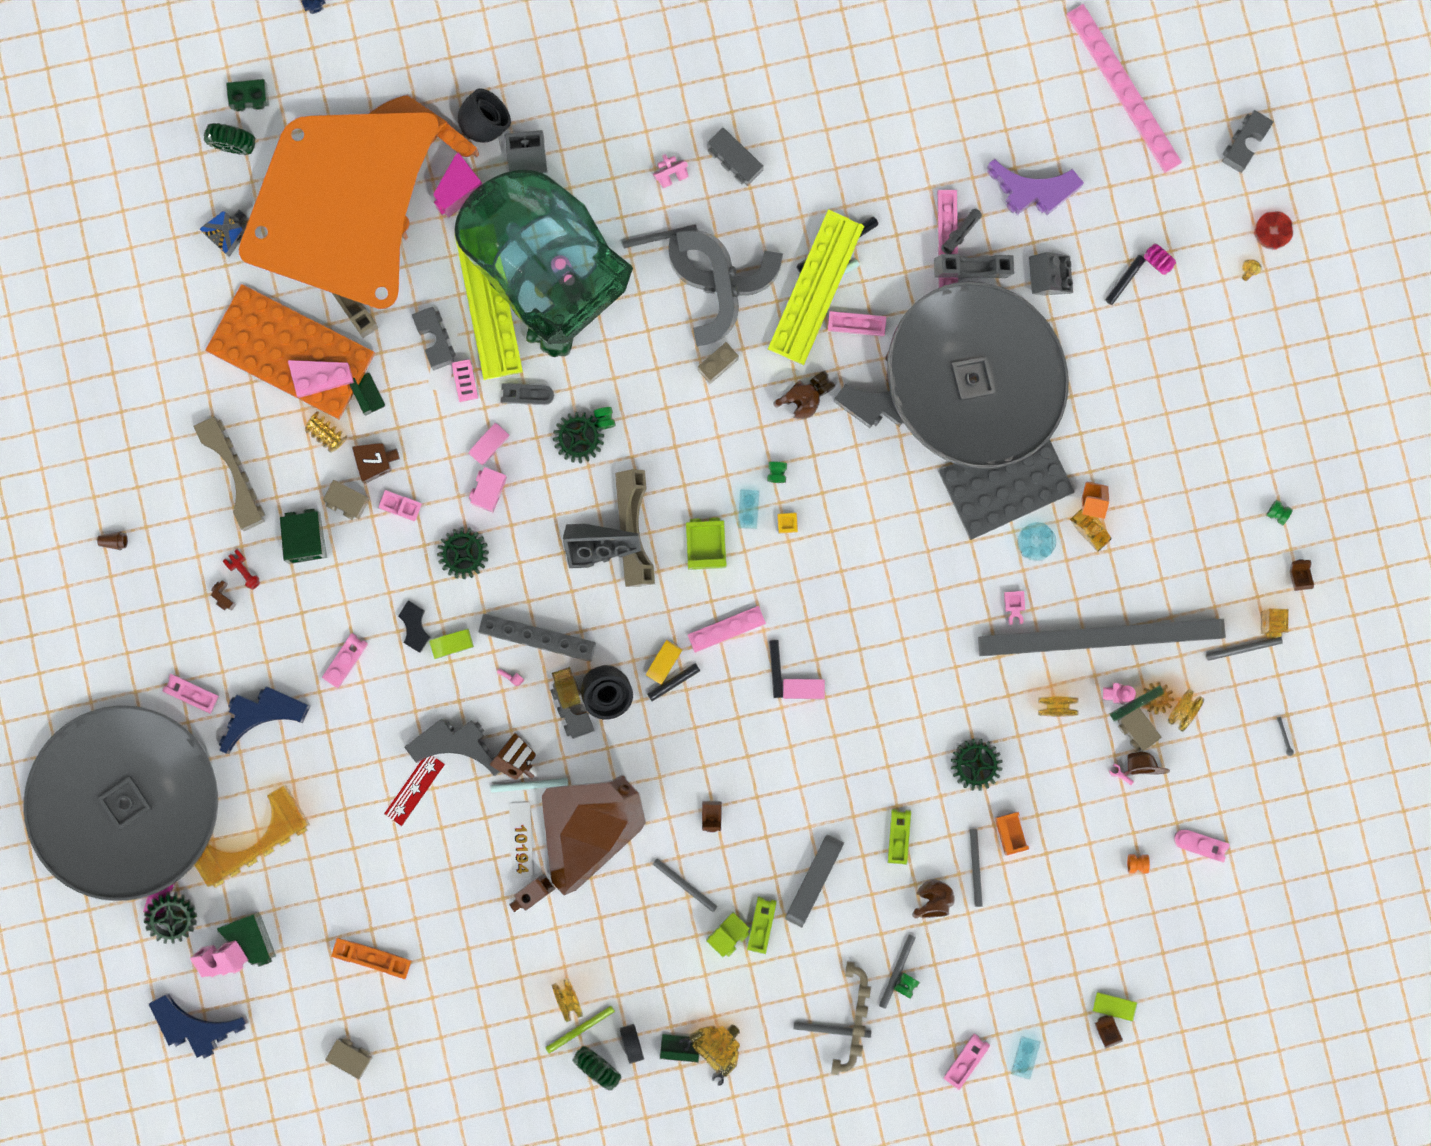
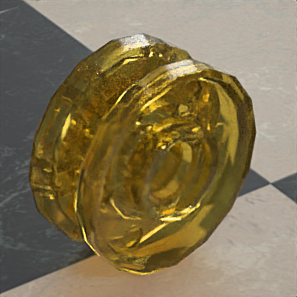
[1167,689,1205,732]
[1038,697,1079,717]
[552,978,583,1023]

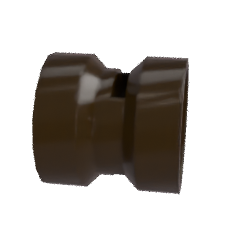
[810,370,836,397]

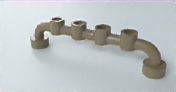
[831,961,871,1075]

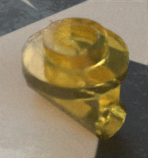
[1242,259,1262,281]

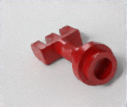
[223,549,260,590]

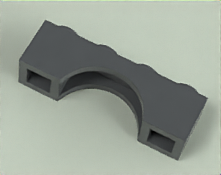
[934,254,1014,278]

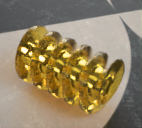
[305,411,347,453]

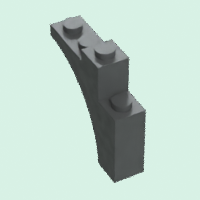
[833,384,904,428]
[404,719,500,776]

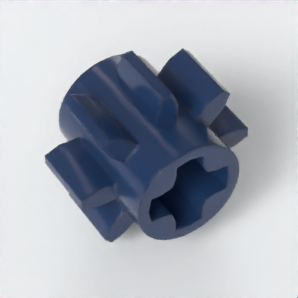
[301,0,326,14]

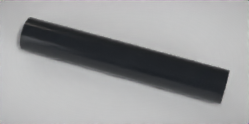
[1105,255,1146,305]
[769,640,783,698]
[647,663,700,702]

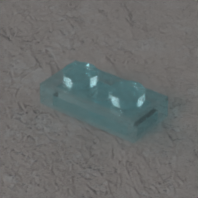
[738,489,759,529]
[1011,1036,1041,1080]

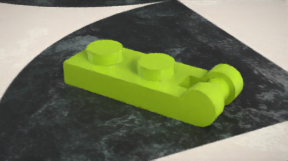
[887,809,911,865]
[747,897,777,954]

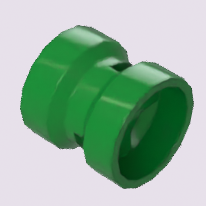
[593,407,616,430]
[767,462,787,483]
[1266,499,1293,526]
[894,972,920,999]

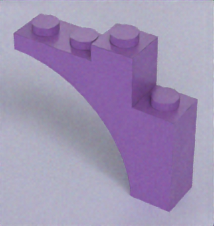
[987,159,1084,215]

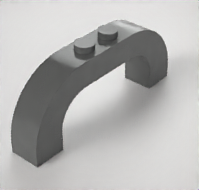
[676,230,740,347]
[669,234,783,296]

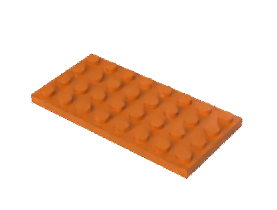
[205,284,375,420]

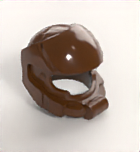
[773,380,820,419]
[912,879,955,918]

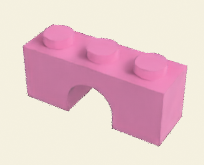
[190,941,248,977]

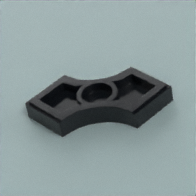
[398,600,431,653]

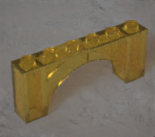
[194,785,310,888]

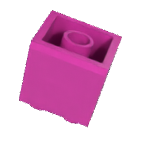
[433,152,484,218]

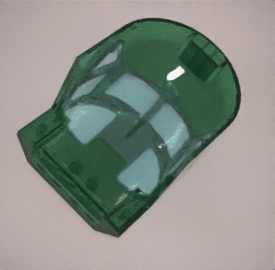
[455,170,633,344]

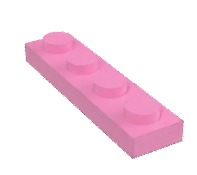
[688,606,766,653]

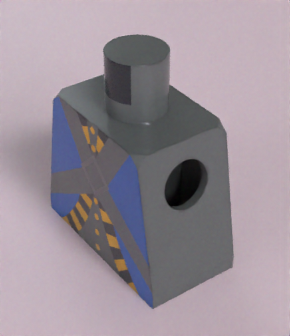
[200,210,247,257]

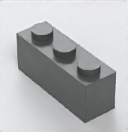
[707,127,764,186]

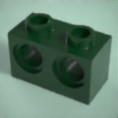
[226,79,269,112]

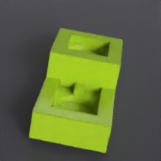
[429,629,474,659]
[1093,992,1137,1022]

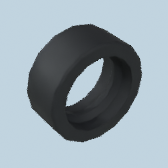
[620,1024,644,1064]

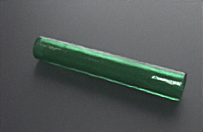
[1109,685,1165,722]

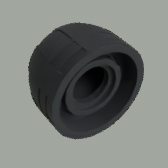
[458,88,511,143]
[581,665,633,720]

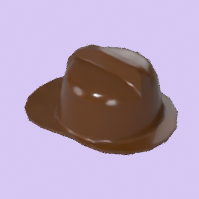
[1123,752,1170,776]

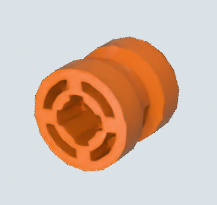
[1127,854,1150,874]

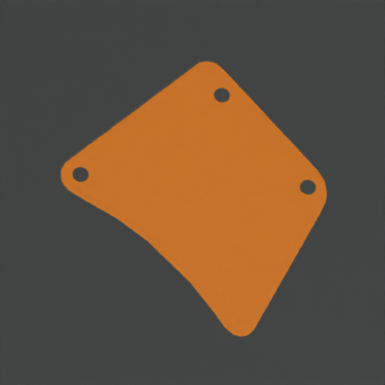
[239,112,439,309]

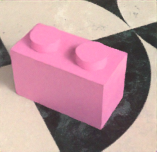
[469,467,507,513]

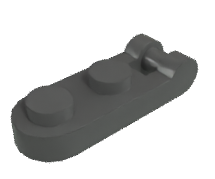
[500,383,554,405]

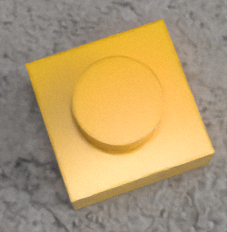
[777,513,798,534]

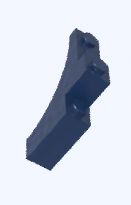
[219,686,311,754]
[148,994,249,1059]

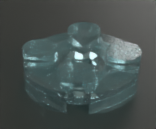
[1017,522,1056,561]

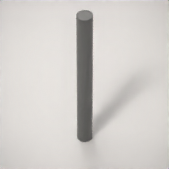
[622,224,697,248]
[1206,636,1283,661]
[970,829,983,907]
[652,859,718,912]
[879,934,916,1009]
[793,1022,872,1038]

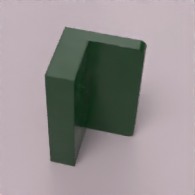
[349,373,385,416]
[660,1034,701,1063]

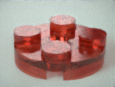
[1254,211,1293,250]

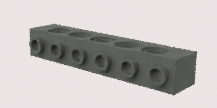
[478,614,596,662]

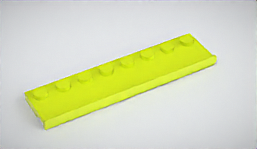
[767,209,864,366]
[455,224,523,381]

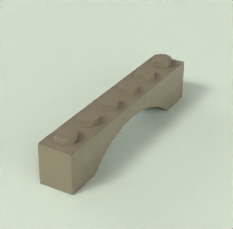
[332,293,378,338]
[193,417,266,531]
[615,469,655,587]

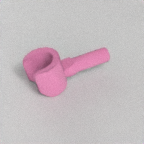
[497,669,524,686]
[1109,764,1134,785]

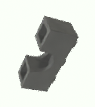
[1222,110,1274,173]
[411,307,456,371]
[551,676,594,739]

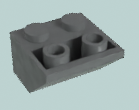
[505,130,548,176]
[1029,252,1073,296]

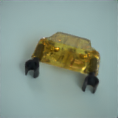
[679,1024,740,1086]

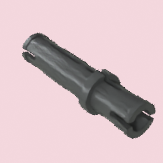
[941,208,982,254]

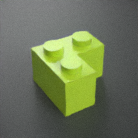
[706,912,750,957]

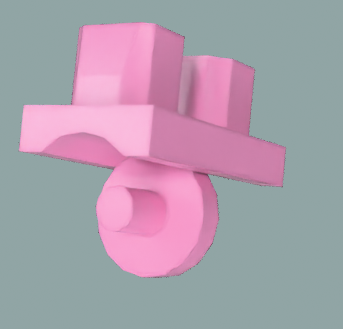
[653,154,688,188]
[1103,683,1136,704]

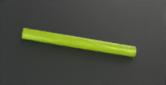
[545,1006,615,1054]

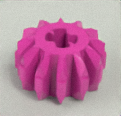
[1144,244,1176,275]

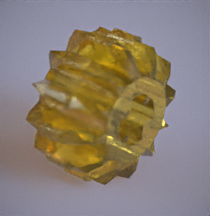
[1141,682,1174,715]

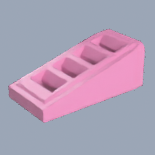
[452,360,478,402]

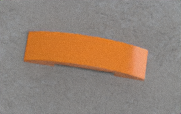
[331,938,411,980]

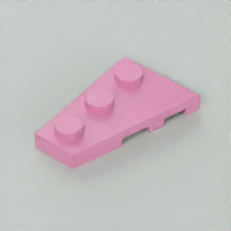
[288,360,354,398]

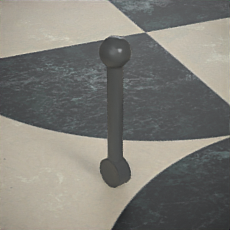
[1277,717,1294,756]

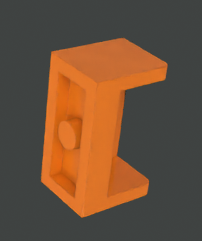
[1081,482,1109,519]
[995,812,1029,855]

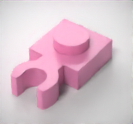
[1004,591,1025,625]

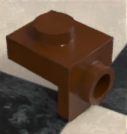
[1289,559,1314,591]
[210,580,236,611]
[702,801,722,833]
[1095,1015,1123,1049]

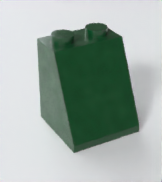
[280,509,327,564]
[217,913,276,967]

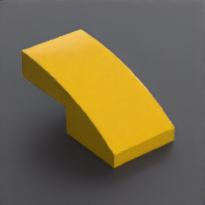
[645,640,683,685]

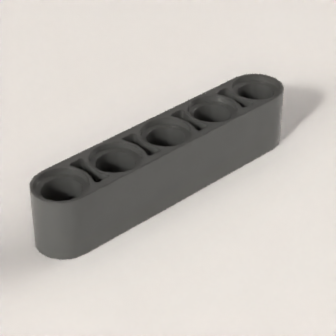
[785,834,844,928]

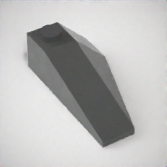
[563,524,642,569]

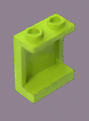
[686,518,726,570]

